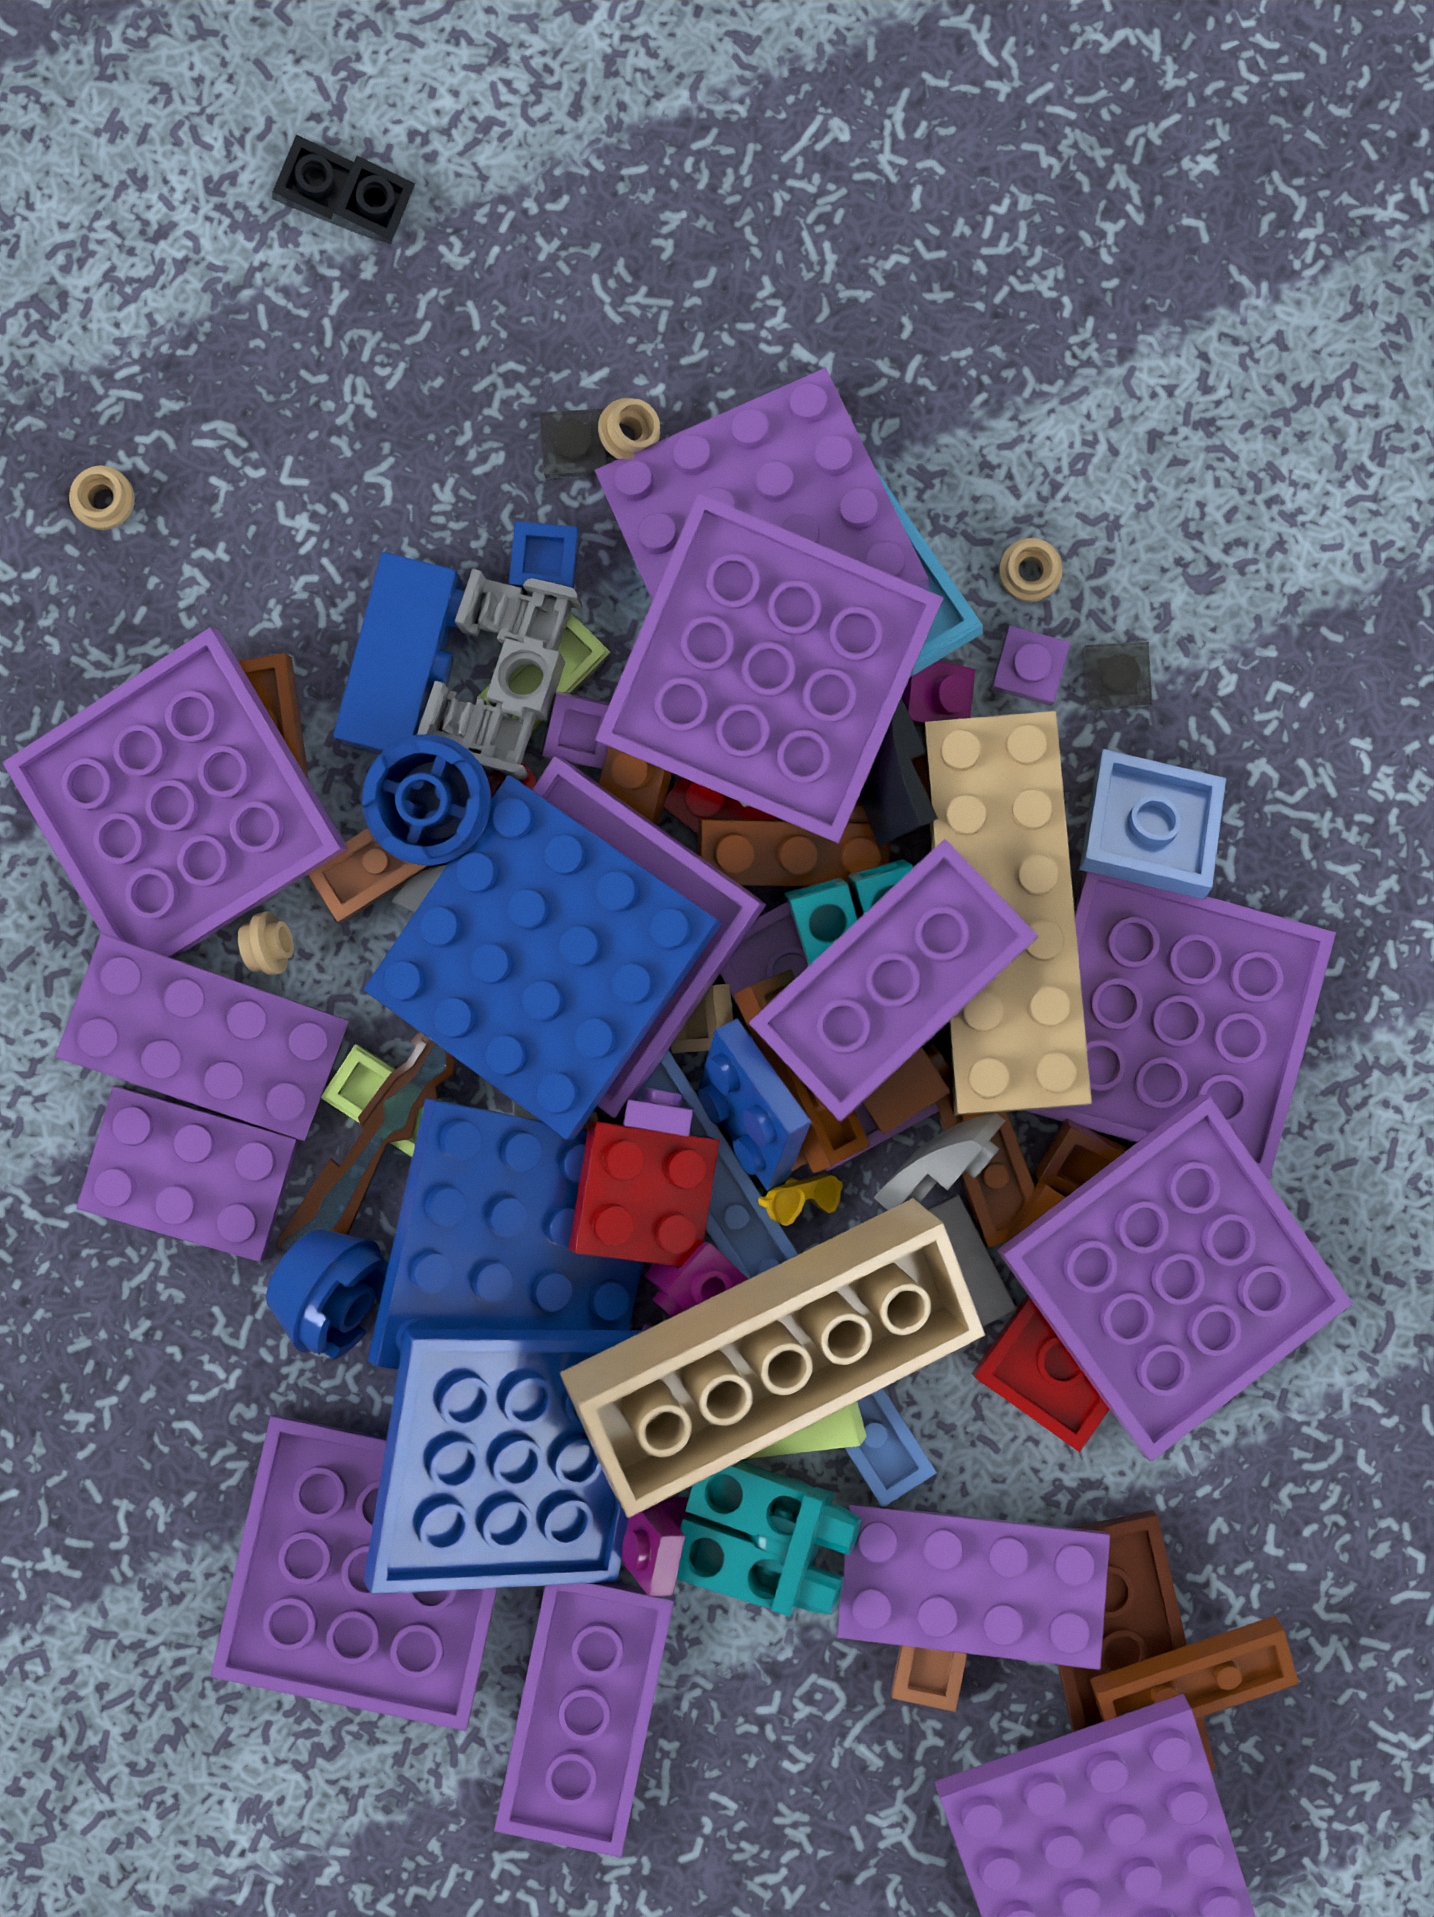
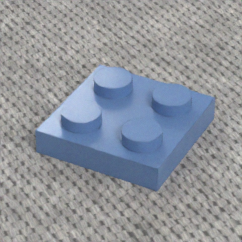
[1079,749,1226,899]

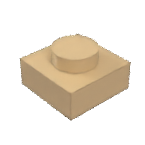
[671,984,733,1053]

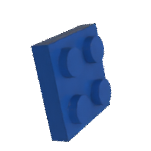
[698,1019,811,1191]

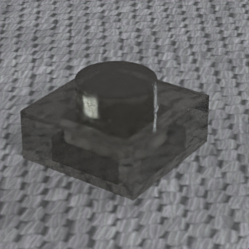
[540,409,607,480]
[1082,642,1152,711]

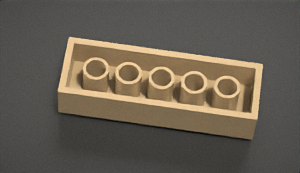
[922,711,1092,1116]
[559,1198,985,1518]

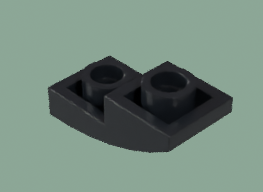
[272,134,416,244]
[860,698,938,847]

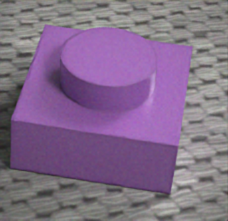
[990,625,1070,706]
[541,691,610,769]
[624,1088,694,1136]

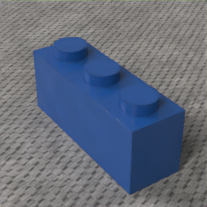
[333,551,465,755]

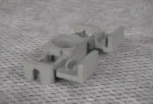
[417,569,583,781]

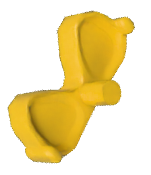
[758,1173,843,1226]

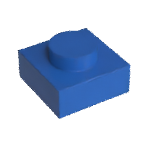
[509,521,579,590]

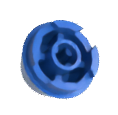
[362,734,491,865]
[266,1229,389,1360]

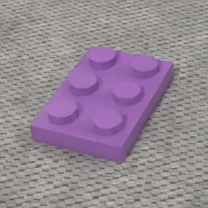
[76,1086,300,1262]

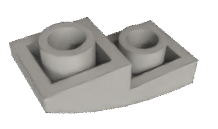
[874,1112,1005,1210]

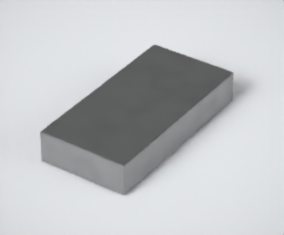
[927,1193,1017,1327]

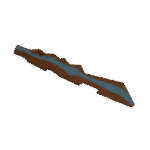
[277,1031,457,1252]

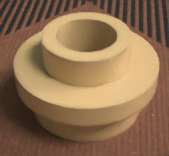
[598,398,660,459]
[69,465,135,530]
[999,538,1063,602]
[238,911,294,975]

